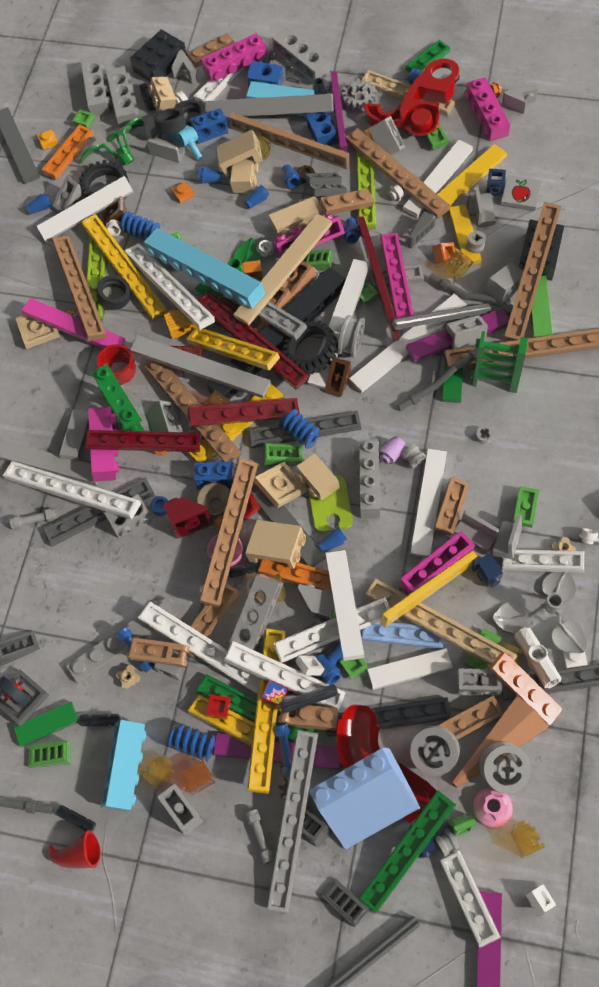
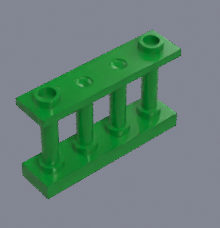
[470,331,528,393]
[91,364,145,431]

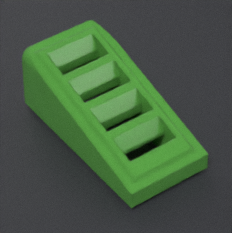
[305,250,333,271]
[263,443,303,466]
[29,741,71,768]
[447,814,476,837]

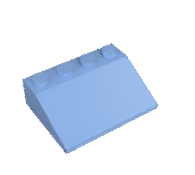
[309,748,421,850]

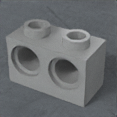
[104,494,152,538]
[457,669,502,696]

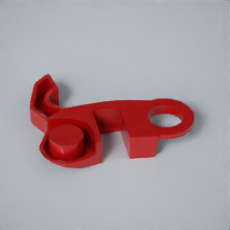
[364,58,460,136]

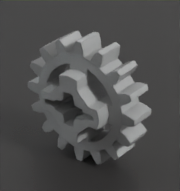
[342,78,377,111]

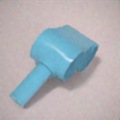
[168,125,202,160]

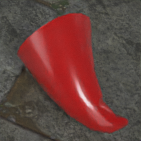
[48,830,101,868]

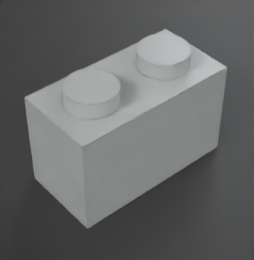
[485,262,523,303]
[158,783,204,835]

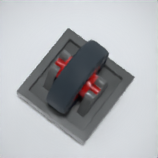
[0,669,49,726]

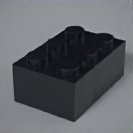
[130,29,187,82]
[519,219,565,281]

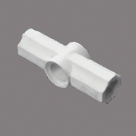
[514,627,561,688]

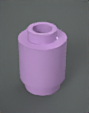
[379,436,406,464]

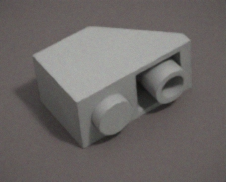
[298,584,334,621]

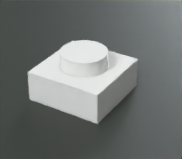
[562,651,588,669]
[295,655,324,676]
[526,885,556,916]

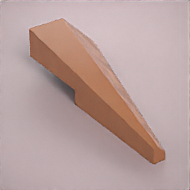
[254,250,318,333]
[452,696,549,788]

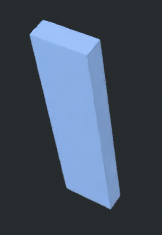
[361,622,443,650]

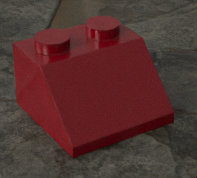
[163,497,213,539]

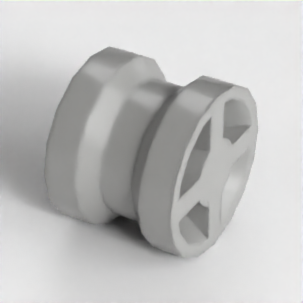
[467,231,486,253]
[402,444,426,468]
[433,828,460,857]

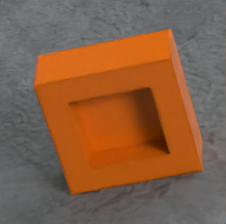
[171,181,195,204]

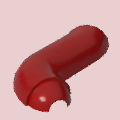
[337,704,437,823]

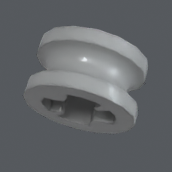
[476,426,493,444]

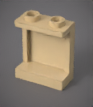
[216,130,262,177]
[245,520,306,569]

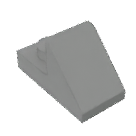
[172,50,198,84]
[503,84,538,114]
[52,176,83,212]

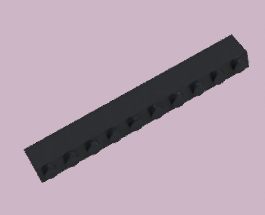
[207,267,345,404]

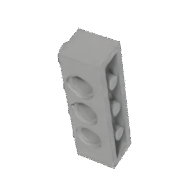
[272,28,329,82]
[80,55,112,117]
[106,66,140,128]
[359,439,380,518]
[227,574,283,651]

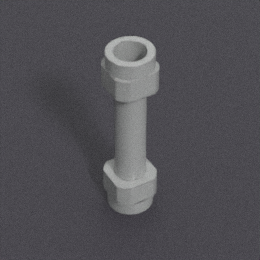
[10,508,58,529]
[245,809,275,865]

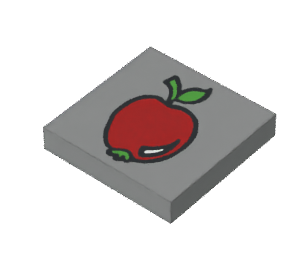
[501,175,541,211]

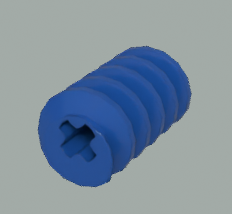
[121,211,160,240]
[279,409,320,449]
[168,724,215,762]

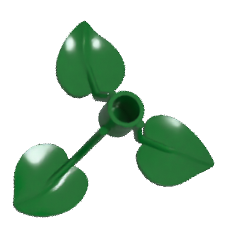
[80,117,144,166]
[195,237,262,298]

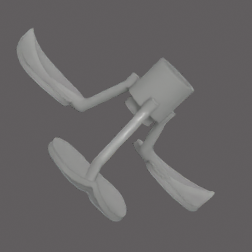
[492,572,587,653]

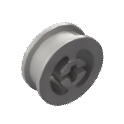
[338,315,365,358]
[410,726,460,776]
[479,741,531,793]

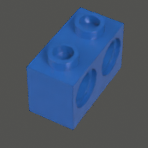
[190,108,228,144]
[306,112,338,146]
[194,462,235,490]

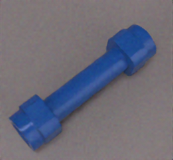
[117,627,155,673]
[275,724,291,778]

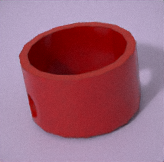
[97,344,136,385]

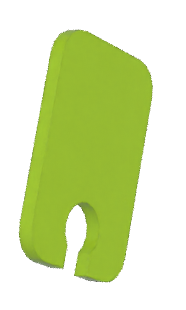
[308,476,353,532]

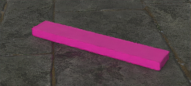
[380,233,414,319]
[22,298,125,349]

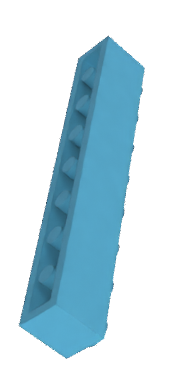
[144,228,265,309]

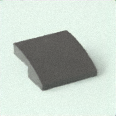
[305,173,347,196]

